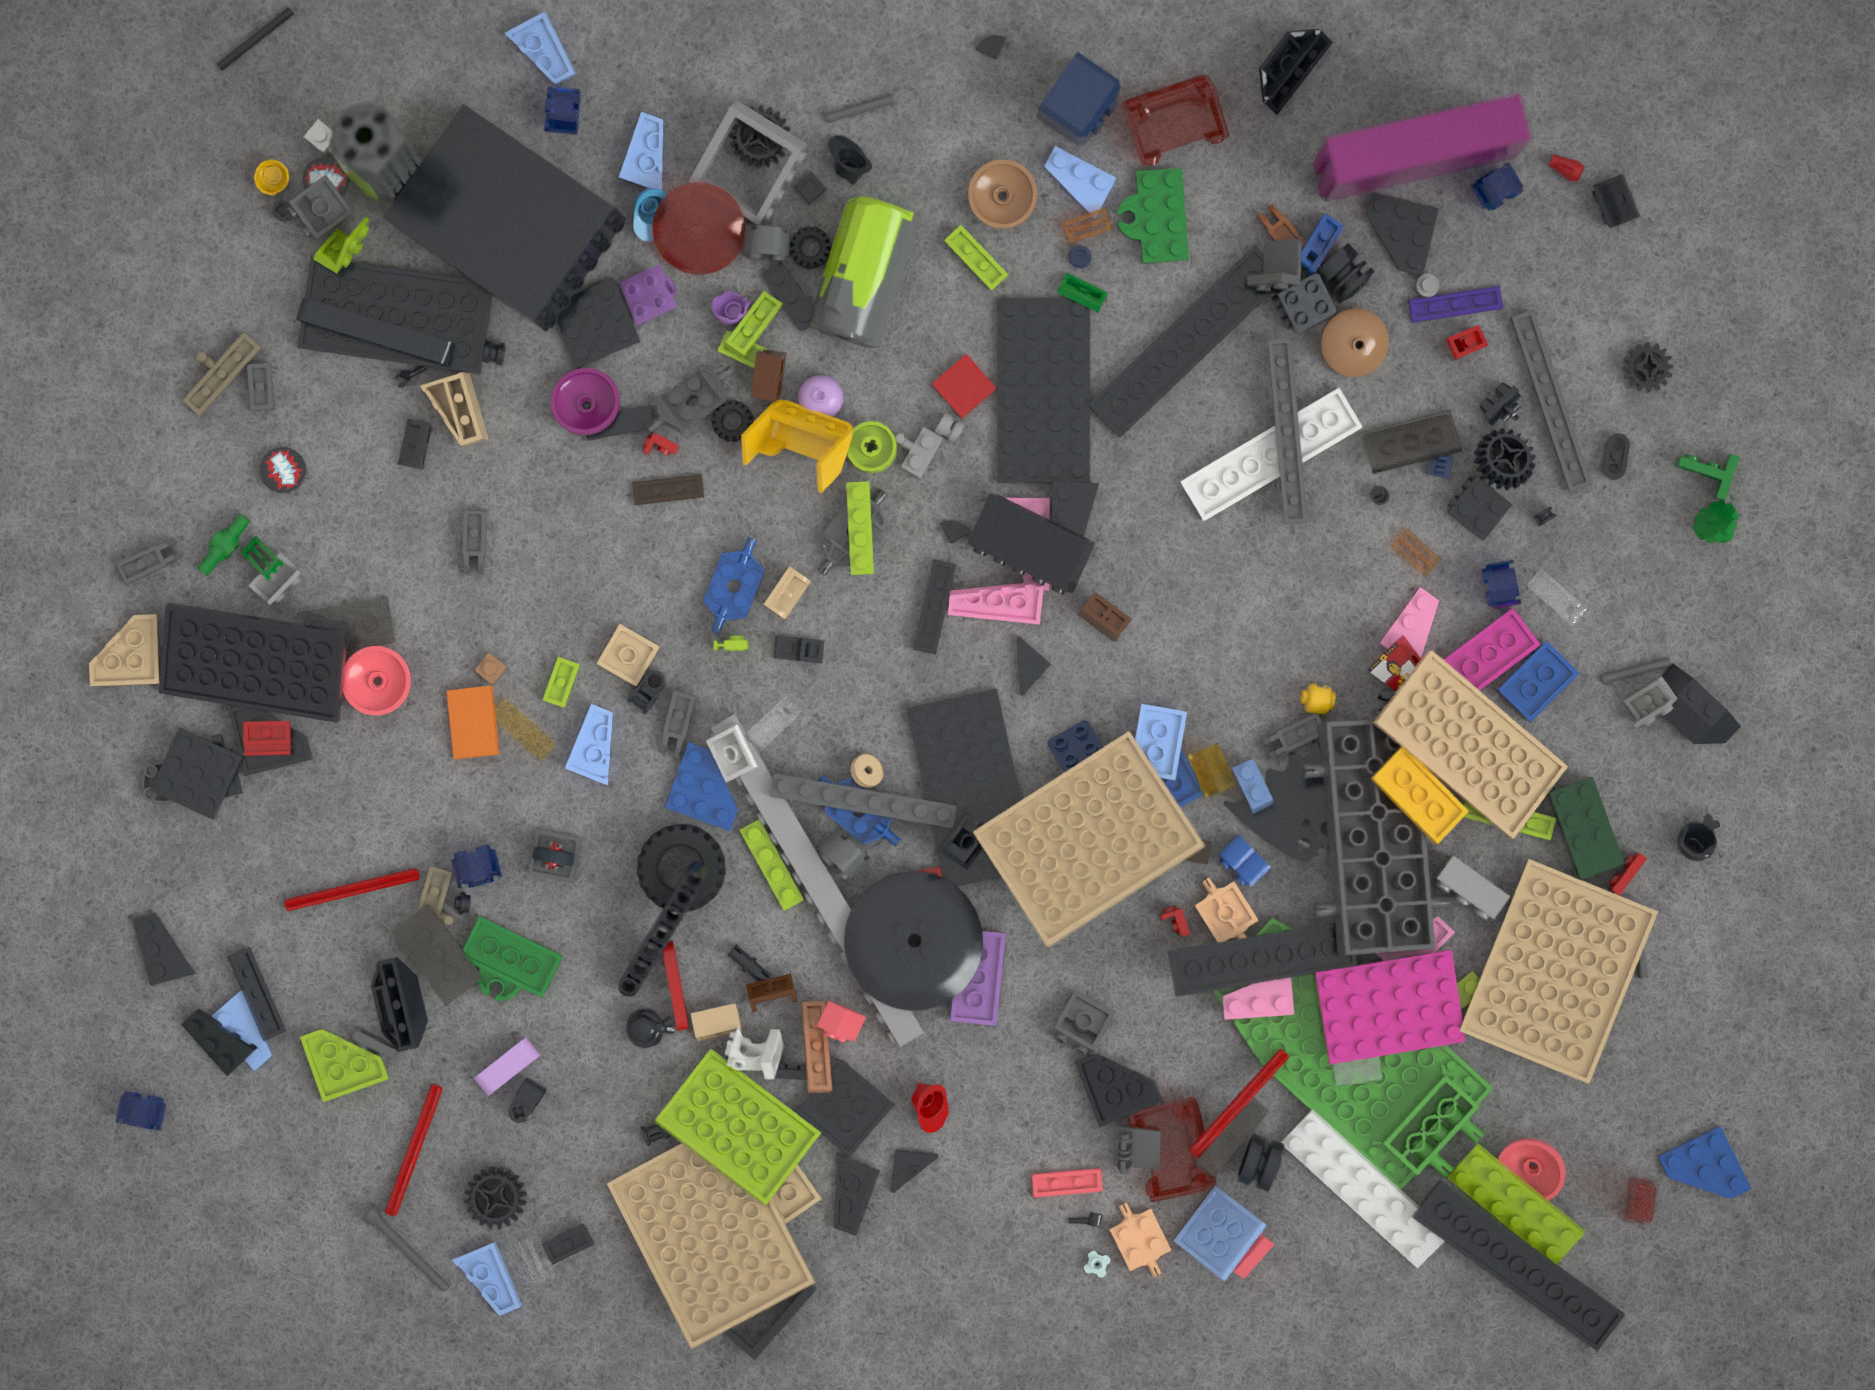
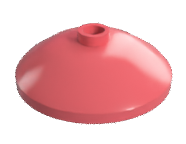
[343,646,411,715]
[1498,1139,1566,1200]

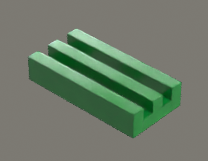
[1057,273,1108,313]
[240,536,284,581]

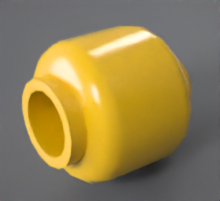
[1300,683,1336,715]

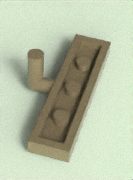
[182,332,262,417]
[404,866,456,961]

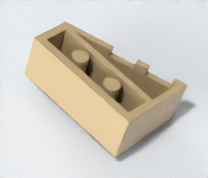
[420,372,489,446]

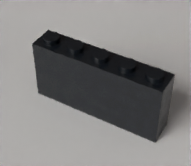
[967,493,1096,595]

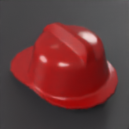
[911,1083,949,1133]

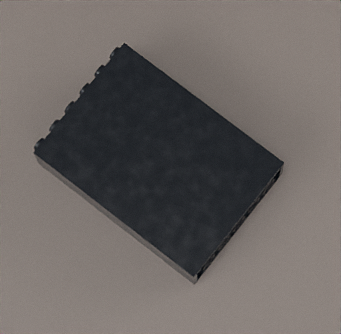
[383,104,626,332]

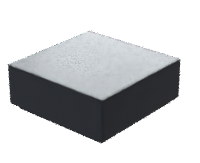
[794,172,827,205]

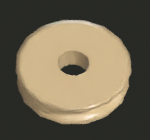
[850,753,884,788]

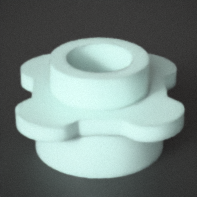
[1084,1251,1110,1277]

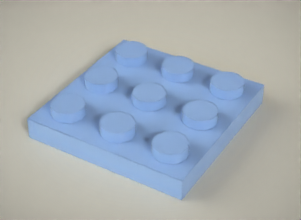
[1174,1186,1267,1281]

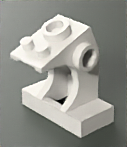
[725,1027,784,1079]

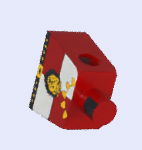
[1368,635,1421,691]

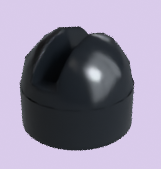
[1370,486,1390,505]

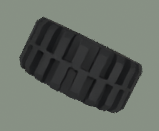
[637,824,726,912]

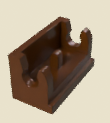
[751,349,787,402]
[1078,592,1132,642]
[746,973,798,1013]

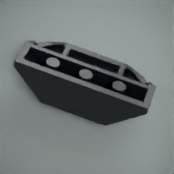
[1259,29,1333,115]
[1662,663,1741,744]
[371,957,428,1052]

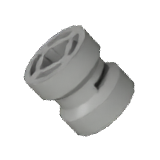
[934,413,966,444]

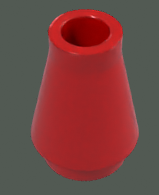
[1549,154,1585,183]

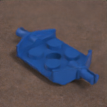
[703,537,765,635]
[818,775,901,847]

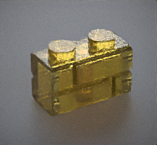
[1187,743,1236,798]

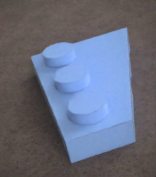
[504,12,577,85]
[618,112,663,189]
[1044,146,1116,219]
[564,704,613,785]
[212,991,272,1071]
[452,1242,522,1316]

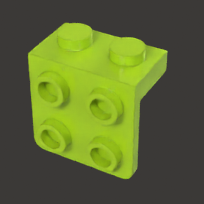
[313,217,370,273]

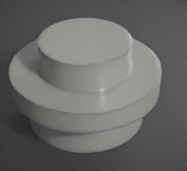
[1416,274,1439,297]

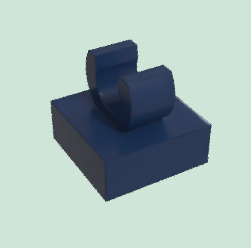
[1426,451,1454,479]

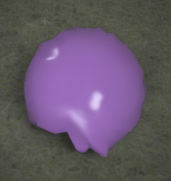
[712,291,751,326]

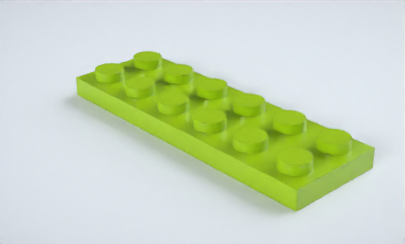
[1447,1143,1585,1264]

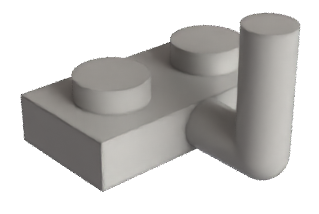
[895,427,944,479]

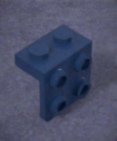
[1048,720,1103,773]

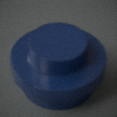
[1068,245,1091,269]

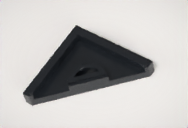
[1017,636,1051,696]
[891,1149,938,1193]

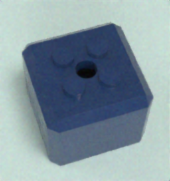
[1037,52,1120,145]

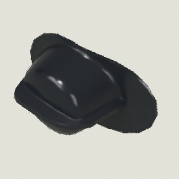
[828,135,872,185]

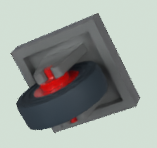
[528,829,582,883]

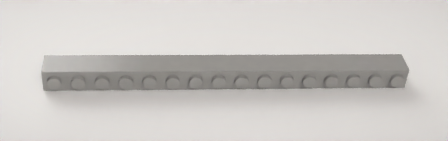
[710,714,924,1047]

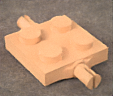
[1195,878,1259,942]
[1109,1202,1171,1277]

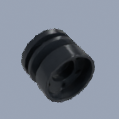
[1315,243,1375,304]

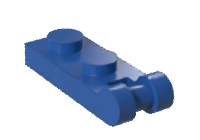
[1301,213,1344,275]

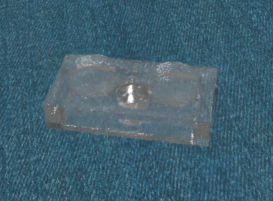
[1332,1056,1382,1087]

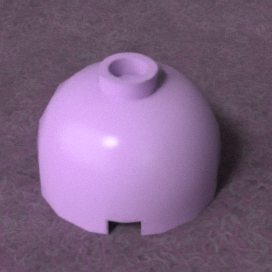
[798,375,844,417]

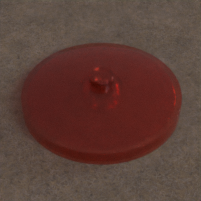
[653,182,745,275]

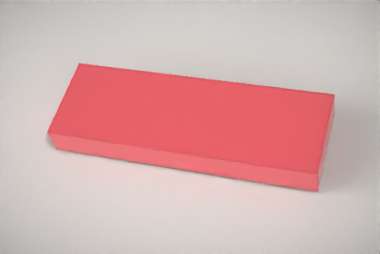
[1031,1168,1103,1197]

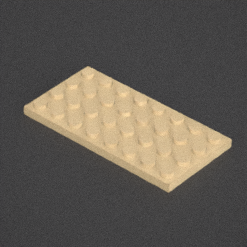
[1373,650,1568,839]

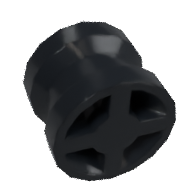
[483,340,506,366]

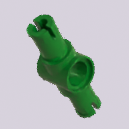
[197,513,251,576]

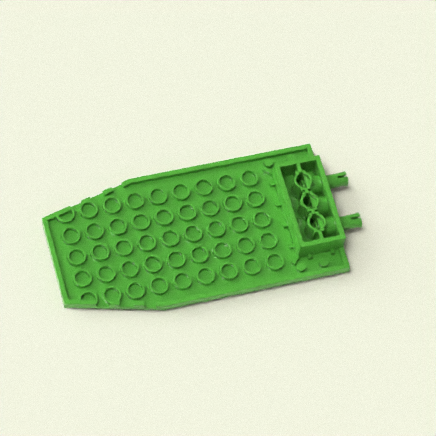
[1213,918,1493,1190]

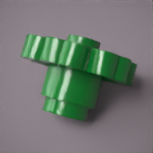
[1692,500,1739,543]

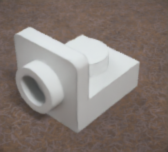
[304,119,332,155]

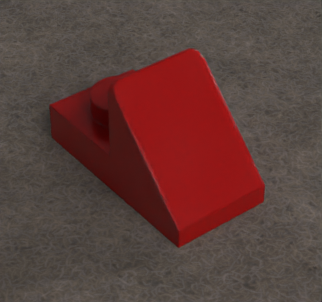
[1445,325,1489,361]

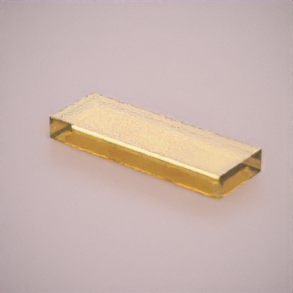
[495,698,557,761]

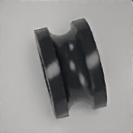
[272,200,292,222]
[1533,506,1557,526]

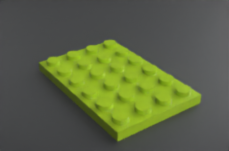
[654,1049,821,1206]

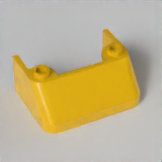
[741,400,853,493]

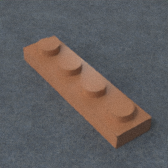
[801,1001,832,1093]

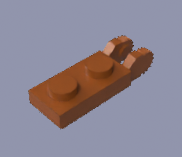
[1257,204,1310,258]

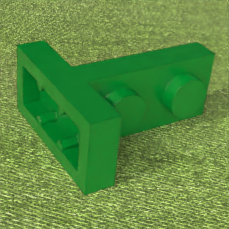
[1675,454,1740,501]

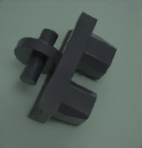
[1479,382,1521,426]

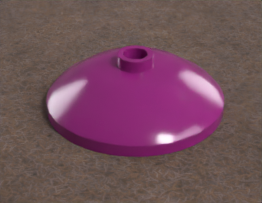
[551,368,620,435]

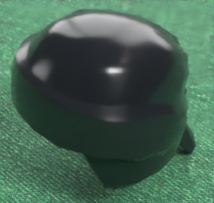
[1677,814,1720,861]
[626,1009,675,1048]

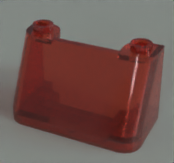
[1121,75,1230,166]
[1129,1096,1216,1203]

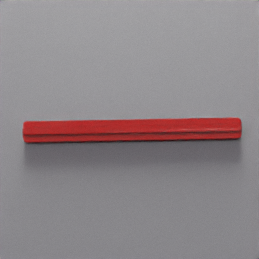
[284,868,420,911]
[1189,1049,1289,1158]
[385,1084,443,1216]

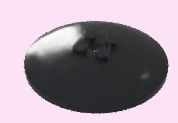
[844,871,983,1011]

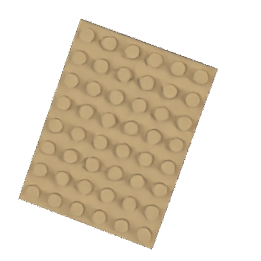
[973,731,1205,948]
[1460,859,1658,1084]
[607,1143,816,1349]

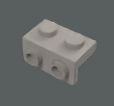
[248,552,301,606]
[1624,676,1678,728]

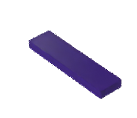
[1408,286,1503,323]

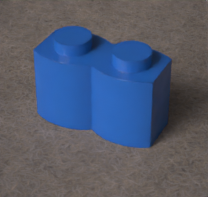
[1219,835,1271,887]

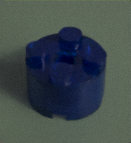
[544,86,581,135]
[1469,162,1524,211]
[1481,559,1521,610]
[451,845,503,889]
[115,1091,167,1131]

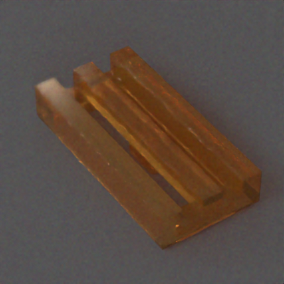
[1062,207,1113,244]
[1391,529,1441,577]

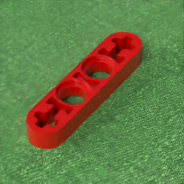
[663,940,689,1031]

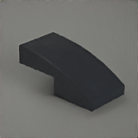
[773,635,824,664]

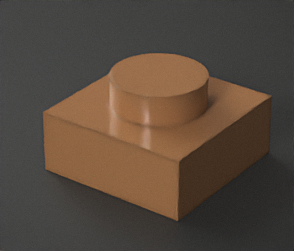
[475,652,507,685]

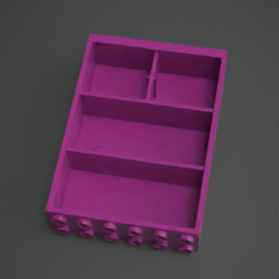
[1313,94,1531,202]

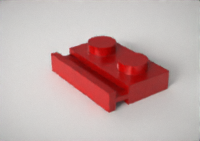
[243,721,291,756]
[1608,853,1648,895]

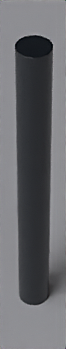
[217,7,294,71]

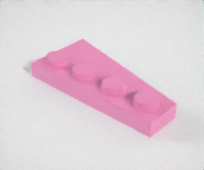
[948,582,1044,624]

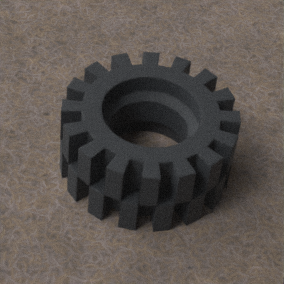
[790,226,831,269]
[711,400,753,442]

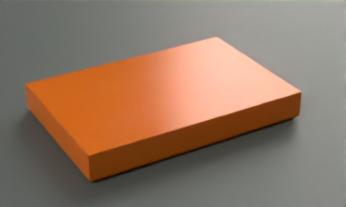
[447,686,500,759]

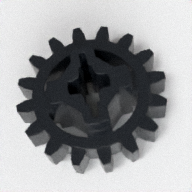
[1622,342,1674,393]

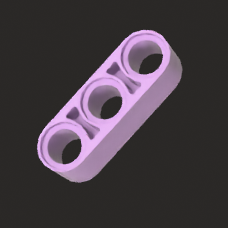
[474,1037,540,1096]

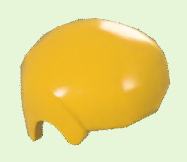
[254,159,290,195]

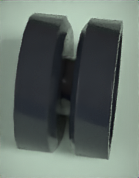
[1237,1133,1284,1192]

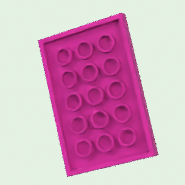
[1315,950,1466,1065]

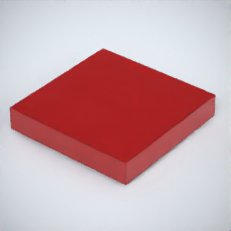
[932,354,997,419]

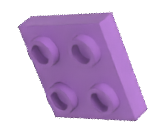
[620,265,678,326]

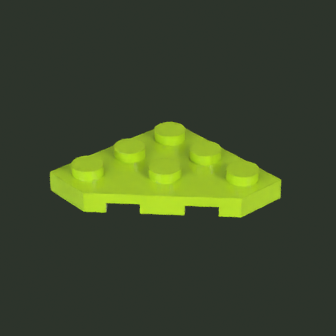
[300,1029,390,1102]

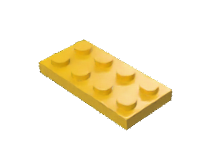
[1371,747,1469,845]

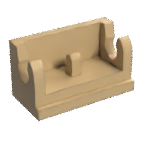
[763,566,811,619]
[690,1003,743,1041]

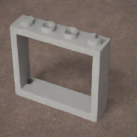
[688,100,808,225]

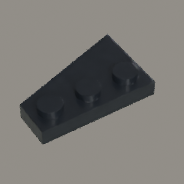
[133,913,196,986]
[181,1009,258,1076]

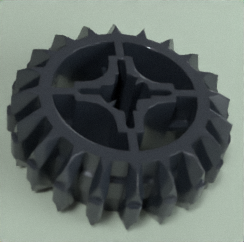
[729,105,790,168]
[1474,428,1536,491]
[464,1166,527,1229]

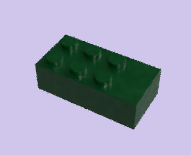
[1547,777,1625,880]

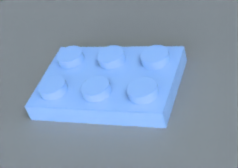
[1135,704,1187,780]

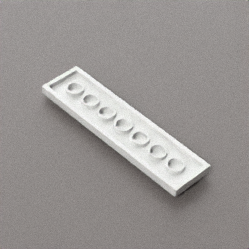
[1180,388,1363,522]
[1281,1109,1444,1268]

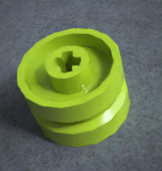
[847,421,897,474]

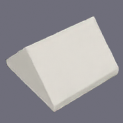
[706,725,758,782]

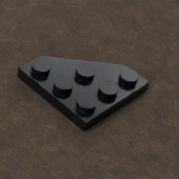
[1366,192,1439,276]
[228,706,313,776]
[1075,1054,1163,1127]

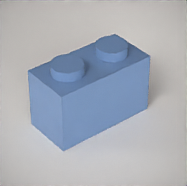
[1232,759,1273,814]

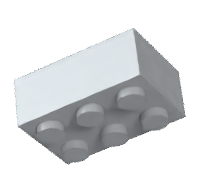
[1433,855,1510,920]

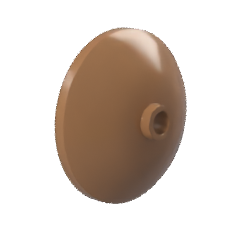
[968,159,1037,229]
[1320,308,1389,377]

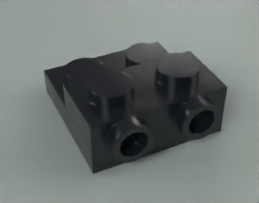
[1447,476,1513,541]

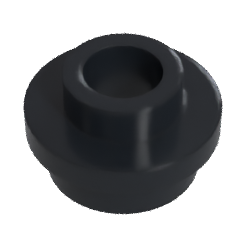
[454,892,471,915]

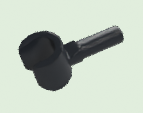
[394,366,427,388]
[1069,1212,1102,1227]

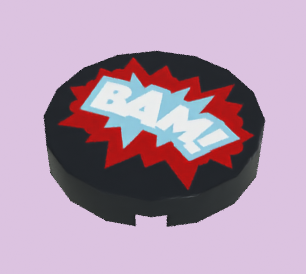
[302,157,349,196]
[260,447,306,493]

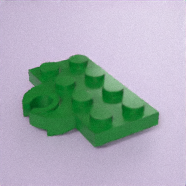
[1116,168,1189,264]
[459,916,563,1001]

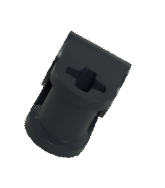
[627,671,667,715]
[508,1077,547,1123]

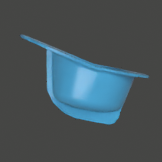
[633,188,670,241]

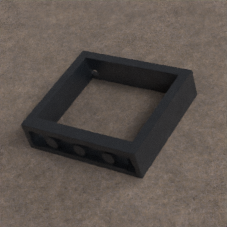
[723,1285,816,1360]

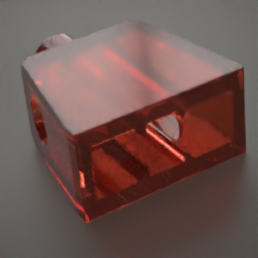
[1624,1178,1656,1224]

